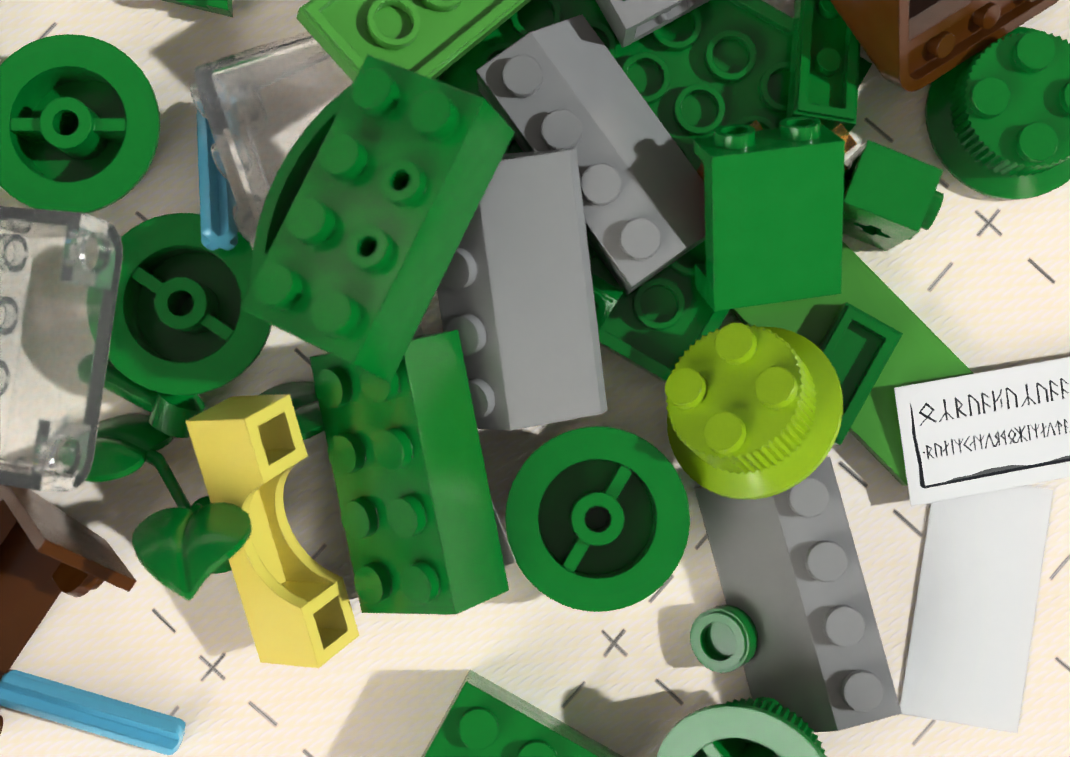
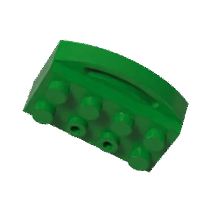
[240,55,515,383]

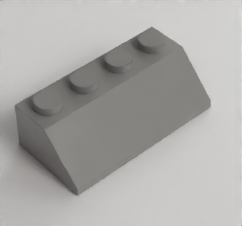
[476,14,705,295]
[437,148,608,431]
[695,456,902,733]

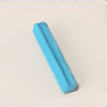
[196,95,238,251]
[0,670,186,756]

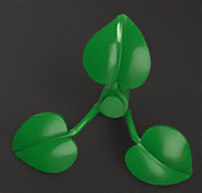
[62,381,324,600]

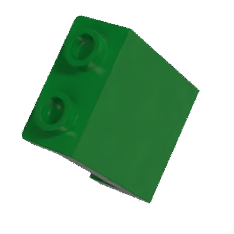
[694,116,845,312]

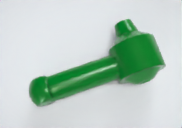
[81,355,205,438]

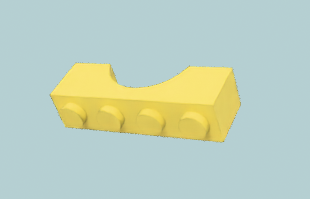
[185,394,360,668]

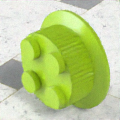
[665,323,843,500]

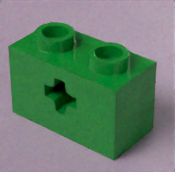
[843,140,944,251]

